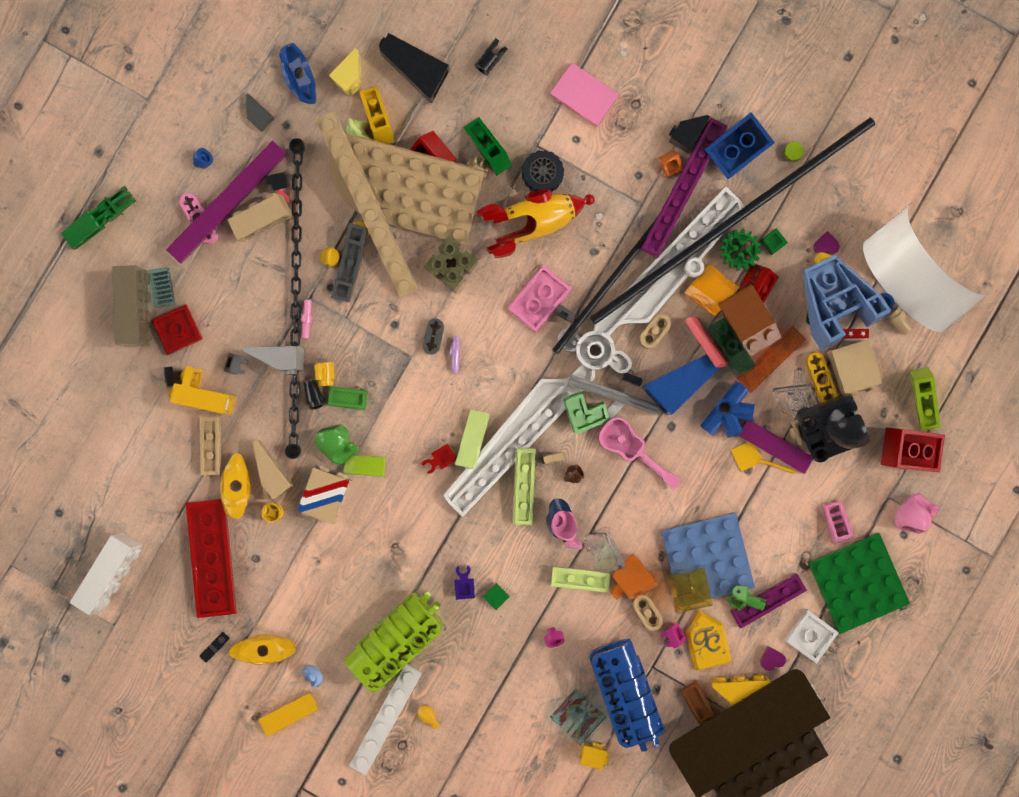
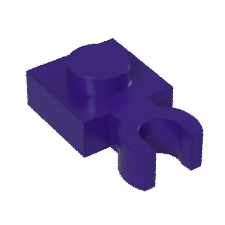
[454,565,475,600]

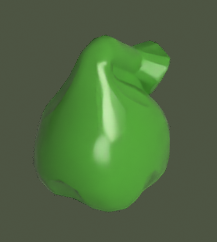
[315,424,359,465]

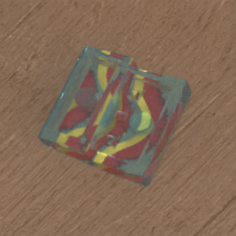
[550,688,606,746]

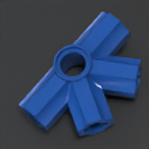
[700,381,755,438]

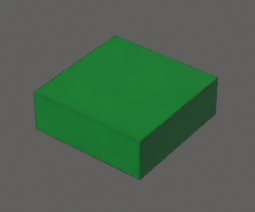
[760,228,788,255]
[483,583,510,610]

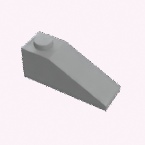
[243,346,304,375]

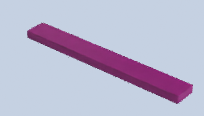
[640,117,727,258]
[166,140,287,264]

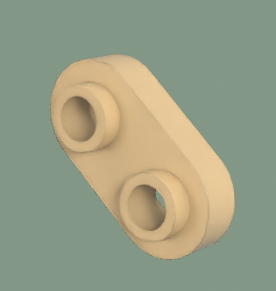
[639,314,671,349]
[633,594,663,631]

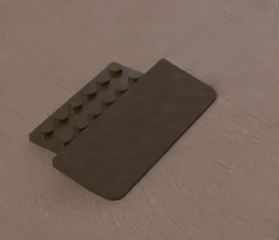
[669,669,830,797]

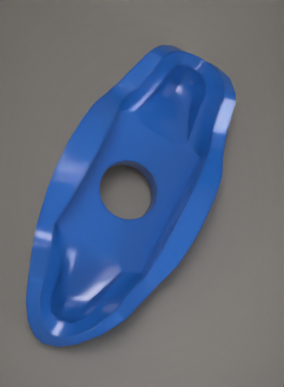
[279,43,317,104]

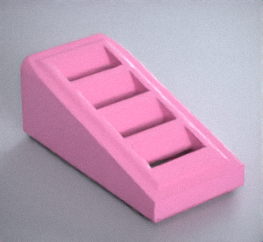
[823,500,854,544]

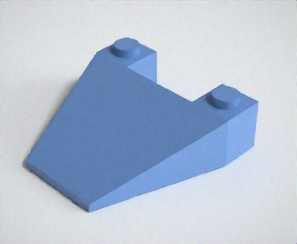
[803,255,892,351]

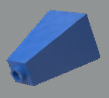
[641,354,720,415]

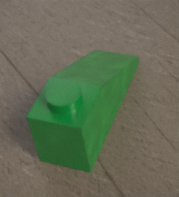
[463,117,512,176]

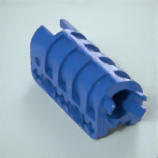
[589,638,665,752]

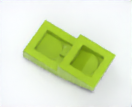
[344,455,386,476]

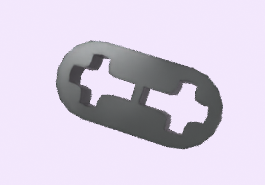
[423,318,444,355]

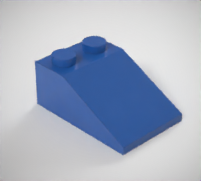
[705,112,775,179]

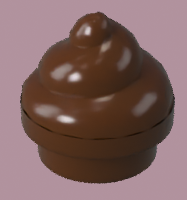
[564,464,584,483]

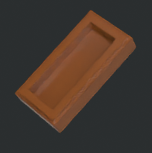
[679,680,716,724]

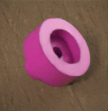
[544,627,565,648]

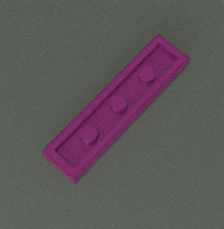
[738,420,813,474]
[730,573,807,629]

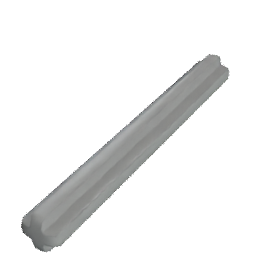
[568,375,659,414]

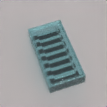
[149,267,176,308]

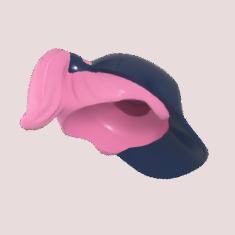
[546,499,582,550]

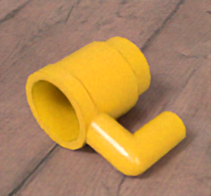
[314,362,335,386]

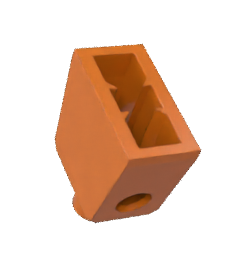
[610,553,659,600]

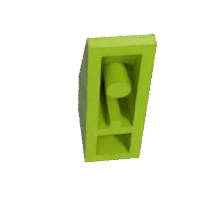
[909,367,941,431]

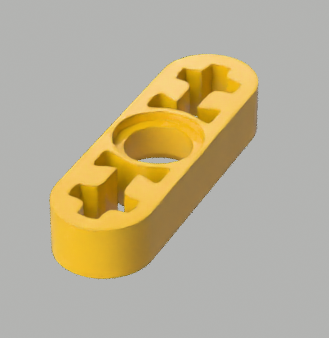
[805,352,838,403]

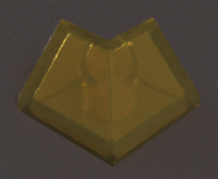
[666,567,713,614]

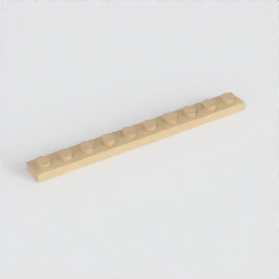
[316,111,418,298]

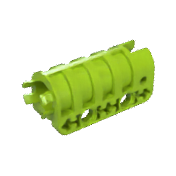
[344,591,443,692]

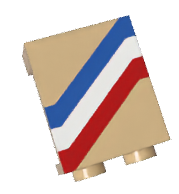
[297,465,352,524]

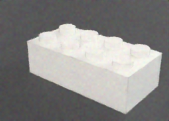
[69,533,143,615]

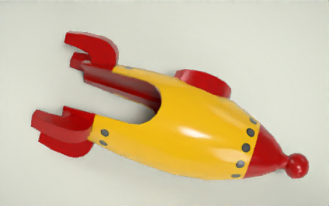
[477,189,595,258]

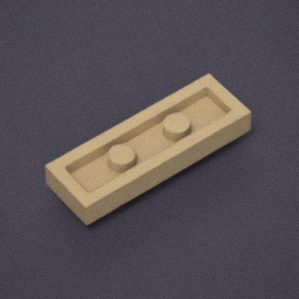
[200,417,221,475]

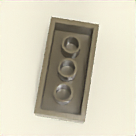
[112,265,152,347]

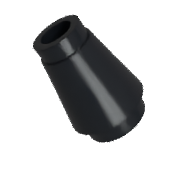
[304,380,325,410]

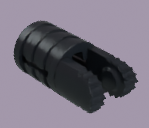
[474,38,508,76]

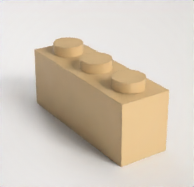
[228,193,293,242]

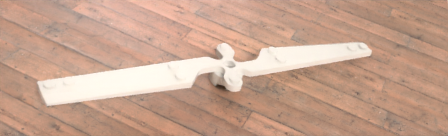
[443,187,744,517]

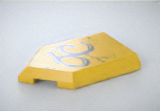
[685,609,732,670]

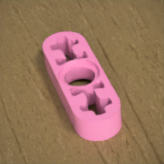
[180,193,218,244]

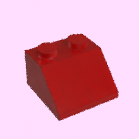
[409,131,457,162]

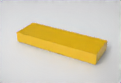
[258,691,319,737]

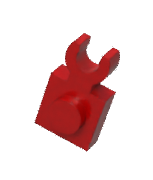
[422,443,457,474]

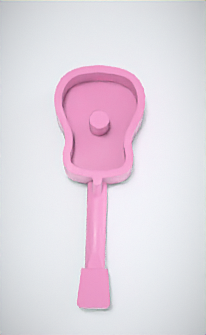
[598,417,681,489]

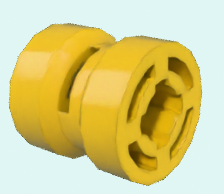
[262,502,284,522]

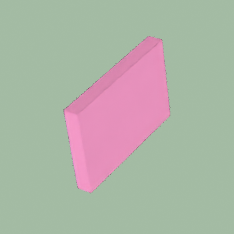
[550,63,619,127]
[507,265,572,333]

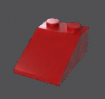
[881,427,945,473]

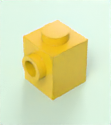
[579,741,609,770]

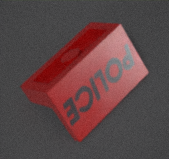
[736,264,779,303]

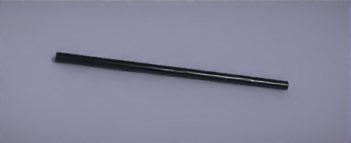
[552,216,658,354]

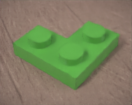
[563,392,610,434]

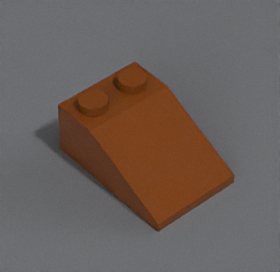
[718,284,782,357]

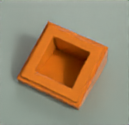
[658,150,683,178]

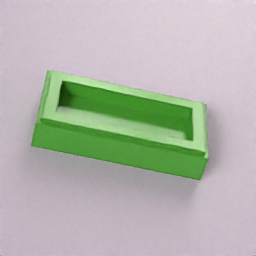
[327,386,368,410]

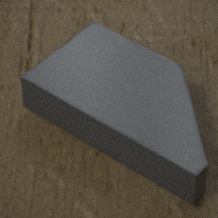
[246,93,275,132]
[555,304,575,322]

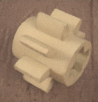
[466,156,490,178]

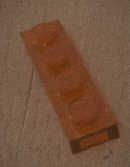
[737,326,806,393]

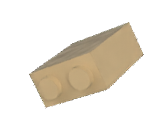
[827,339,882,397]

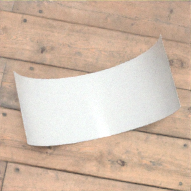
[863,202,987,332]

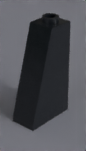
[379,33,450,103]

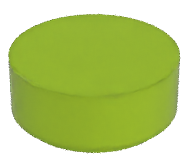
[784,141,804,162]

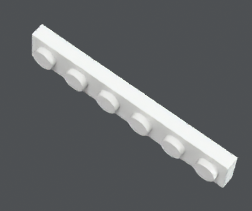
[349,664,422,775]

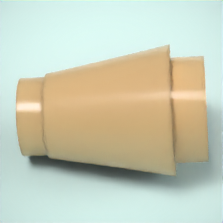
[886,306,913,335]

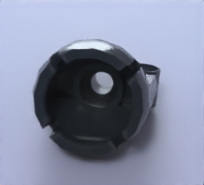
[796,393,870,463]

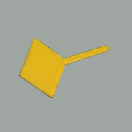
[730,442,796,474]

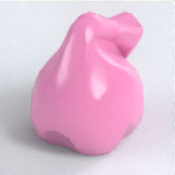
[895,493,940,534]

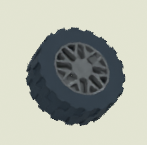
[522,150,564,193]

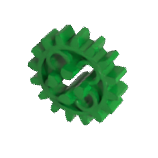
[719,229,762,271]

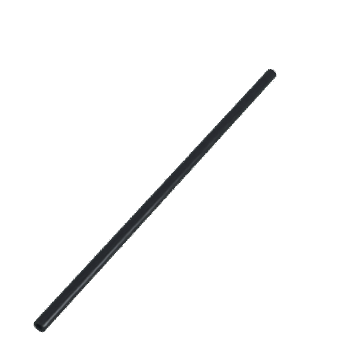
[590,117,875,325]

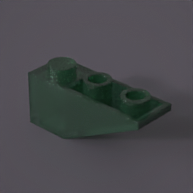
[708,317,756,379]

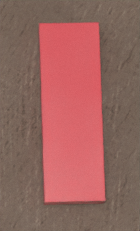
[685,317,729,367]

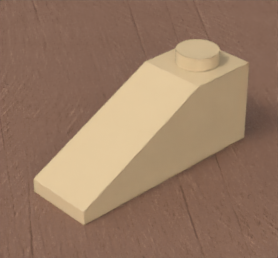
[253,440,294,500]

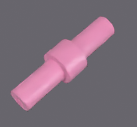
[300,300,313,339]

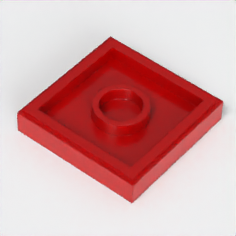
[151,304,203,355]

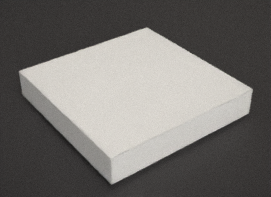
[784,609,839,664]

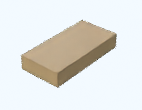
[542,452,564,464]

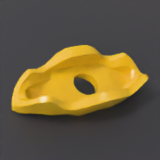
[220,453,251,519]
[229,634,296,665]

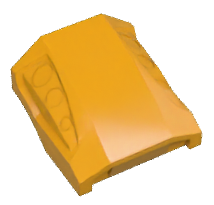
[684,264,740,316]

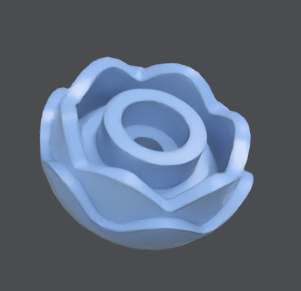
[301,665,323,687]

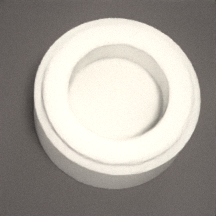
[684,258,704,277]

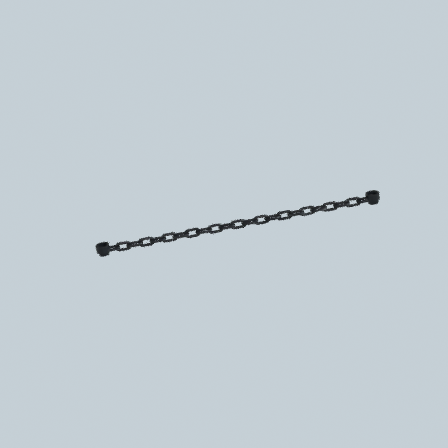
[285,138,306,459]

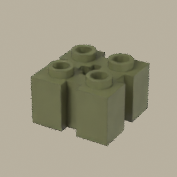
[424,236,479,292]

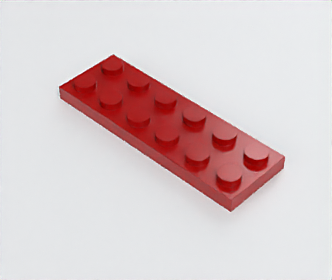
[185,499,237,618]

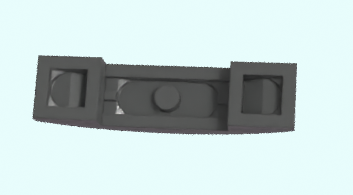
[331,223,368,302]

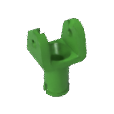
[727,586,766,611]

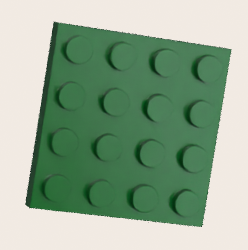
[808,532,910,634]

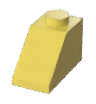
[329,48,361,96]

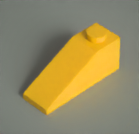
[359,86,395,144]

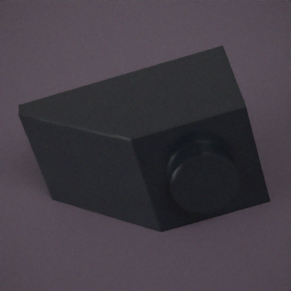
[669,115,710,153]

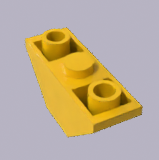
[709,674,771,705]

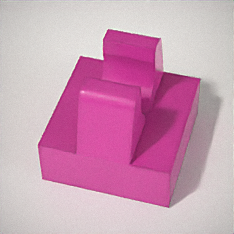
[660,622,687,649]

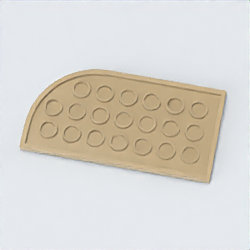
[329,132,485,245]

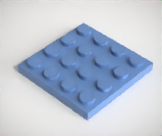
[661,512,755,606]

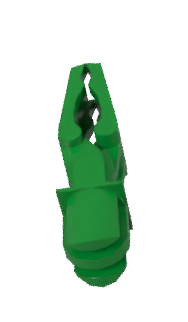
[61,186,136,250]

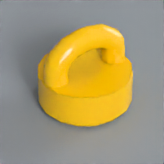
[320,247,340,267]

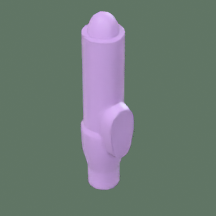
[449,336,460,374]

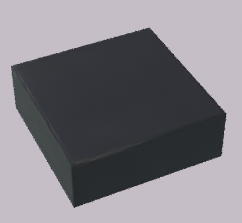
[621,373,643,387]

